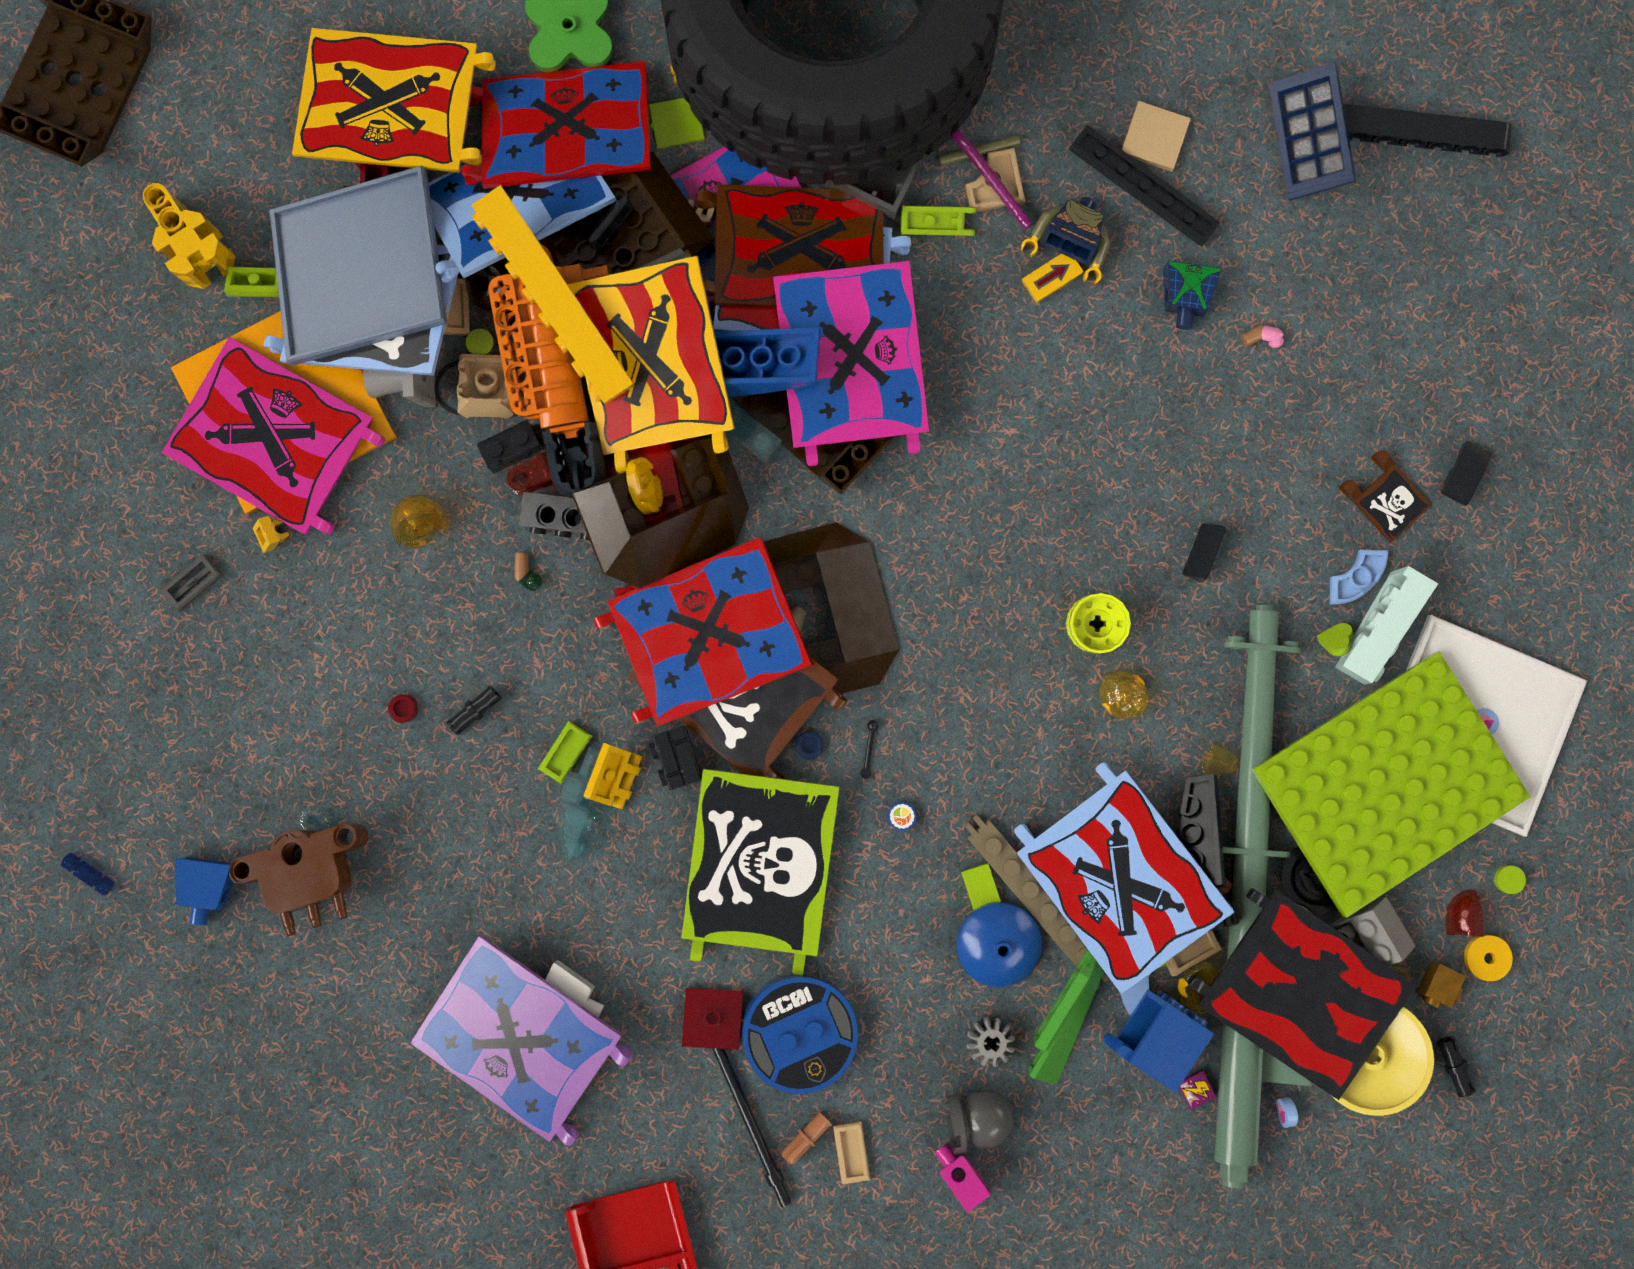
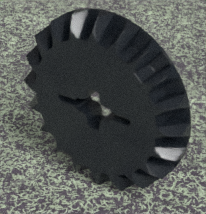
[1280,846,1338,915]

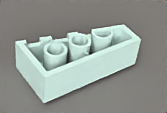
[1335,566,1438,685]

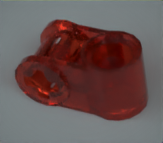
[506,452,553,496]

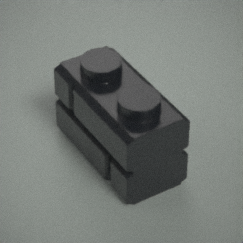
[477,419,544,474]
[649,725,702,790]

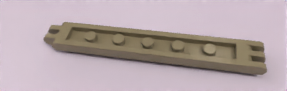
[964,814,1109,991]

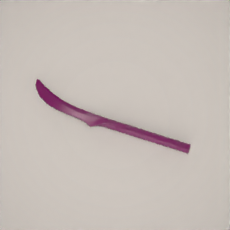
[950,128,1033,230]

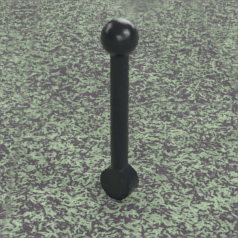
[860,720,878,779]

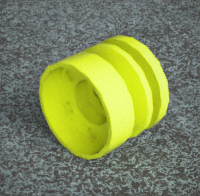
[1066,593,1131,653]

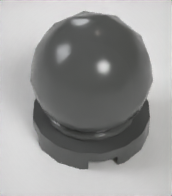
[944,1090,1014,1154]

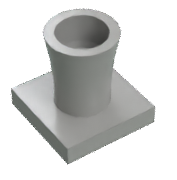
[363,370,436,407]

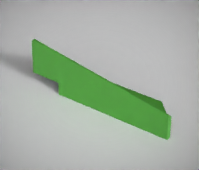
[1028,949,1104,1084]

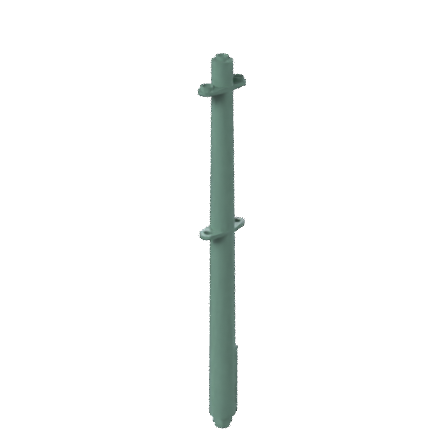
[1214,605,1301,1188]

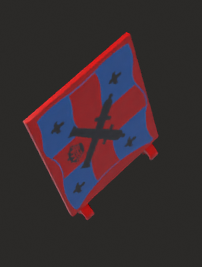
[462,61,651,189]
[593,537,813,727]

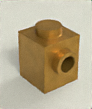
[1417,961,1466,1009]

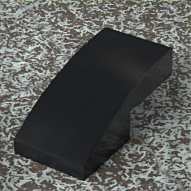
[1441,441,1492,506]

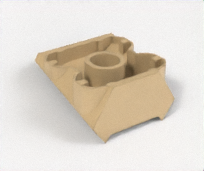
[457,354,515,419]

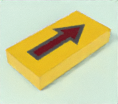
[1022,254,1084,303]

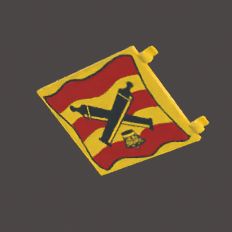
[292,28,496,173]
[567,256,735,472]

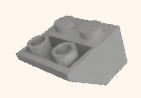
[1329,896,1415,966]

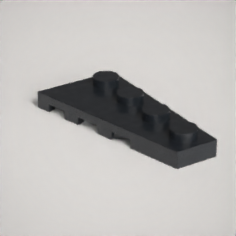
[1176,774,1226,888]

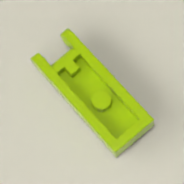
[900,205,976,236]

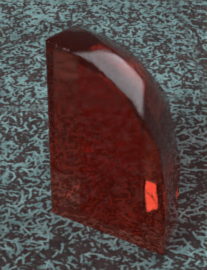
[1446,889,1484,937]

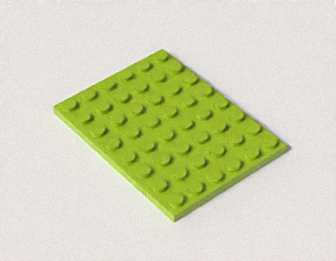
[1251,651,1531,918]

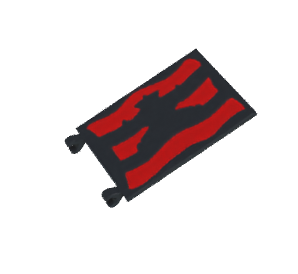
[1187,888,1417,1100]

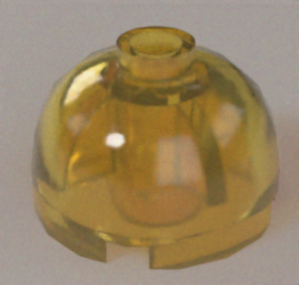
[389,495,449,549]

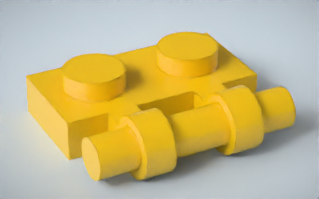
[583,743,643,810]

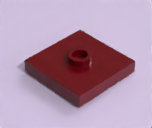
[682,988,743,1050]

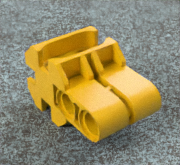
[143,183,236,289]

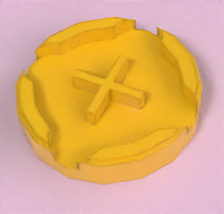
[626,457,663,515]

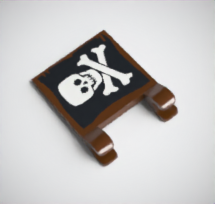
[1339,450,1431,543]

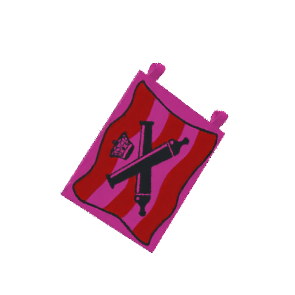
[162,337,385,535]

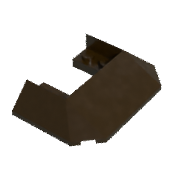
[571,434,749,589]
[764,522,899,699]

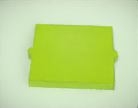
[649,98,704,149]

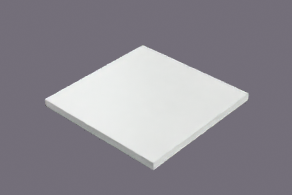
[1406,615,1588,837]

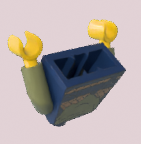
[1021,197,1110,284]

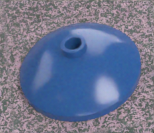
[957,902,1042,987]

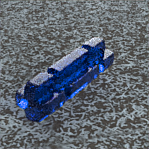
[61,853,114,895]

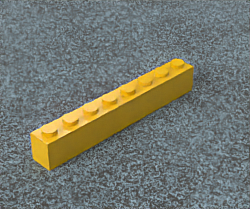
[471,185,635,405]

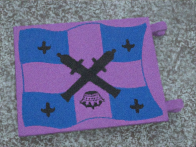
[410,934,633,1146]

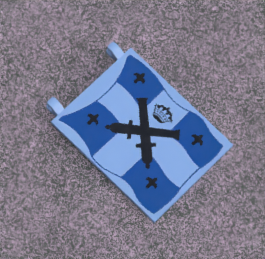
[428,164,617,283]

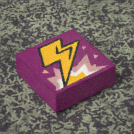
[1179,1070,1216,1110]

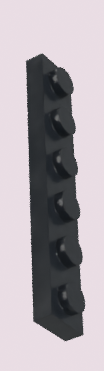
[1069,125,1221,247]

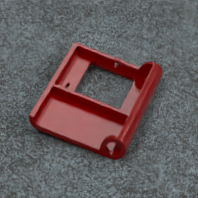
[564,1180,697,1269]

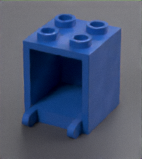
[1103,989,1214,1093]

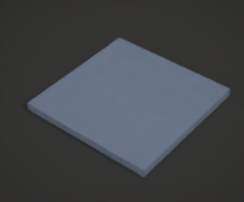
[269,166,447,366]

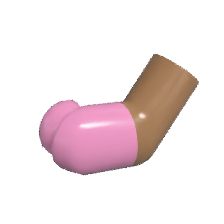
[1240,325,1284,348]

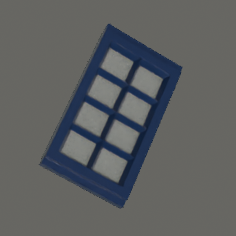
[1270,62,1356,201]

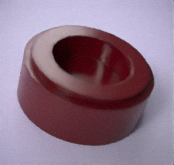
[388,694,418,723]

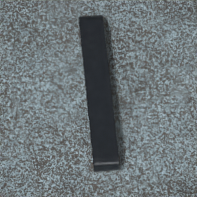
[1319,104,1512,157]

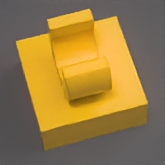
[253,516,289,553]

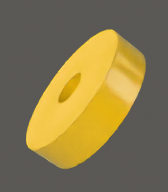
[1464,935,1513,981]

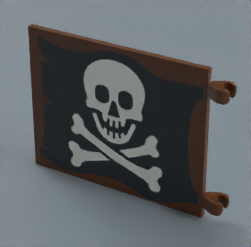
[626,655,847,779]

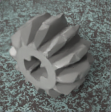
[966,1017,1015,1067]

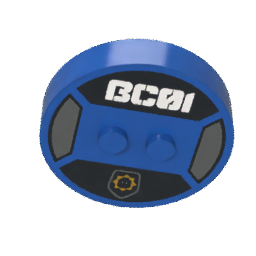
[742,974,858,1094]

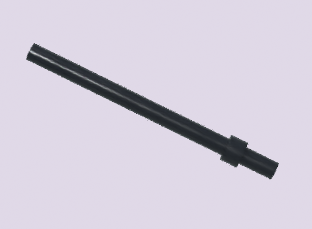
[712,1049,791,1207]

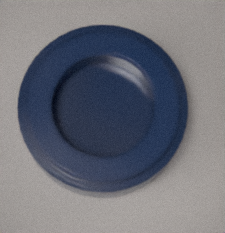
[795,731,823,759]

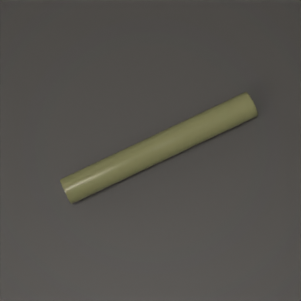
[938,134,1021,167]

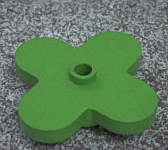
[525,0,613,72]

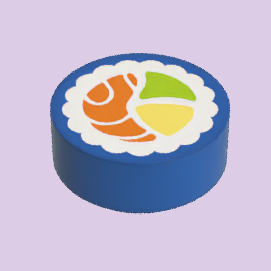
[888,802,916,831]

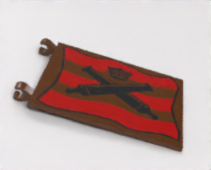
[697,184,884,307]

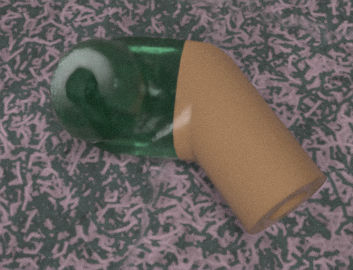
[514,553,542,591]

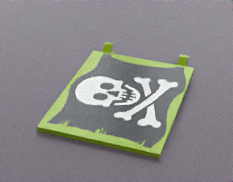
[681,769,839,975]

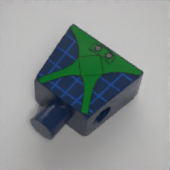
[1163,260,1221,330]

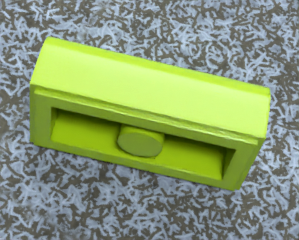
[224,267,279,298]

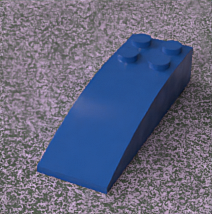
[714,328,821,397]

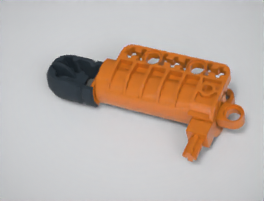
[489,245,610,498]

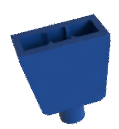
[175,857,233,925]

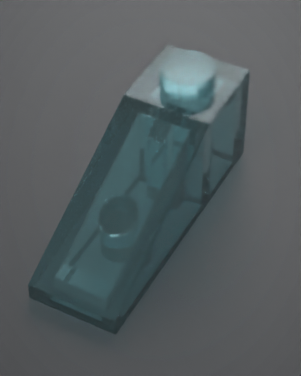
[724,402,783,468]

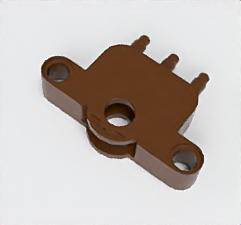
[229,824,368,936]

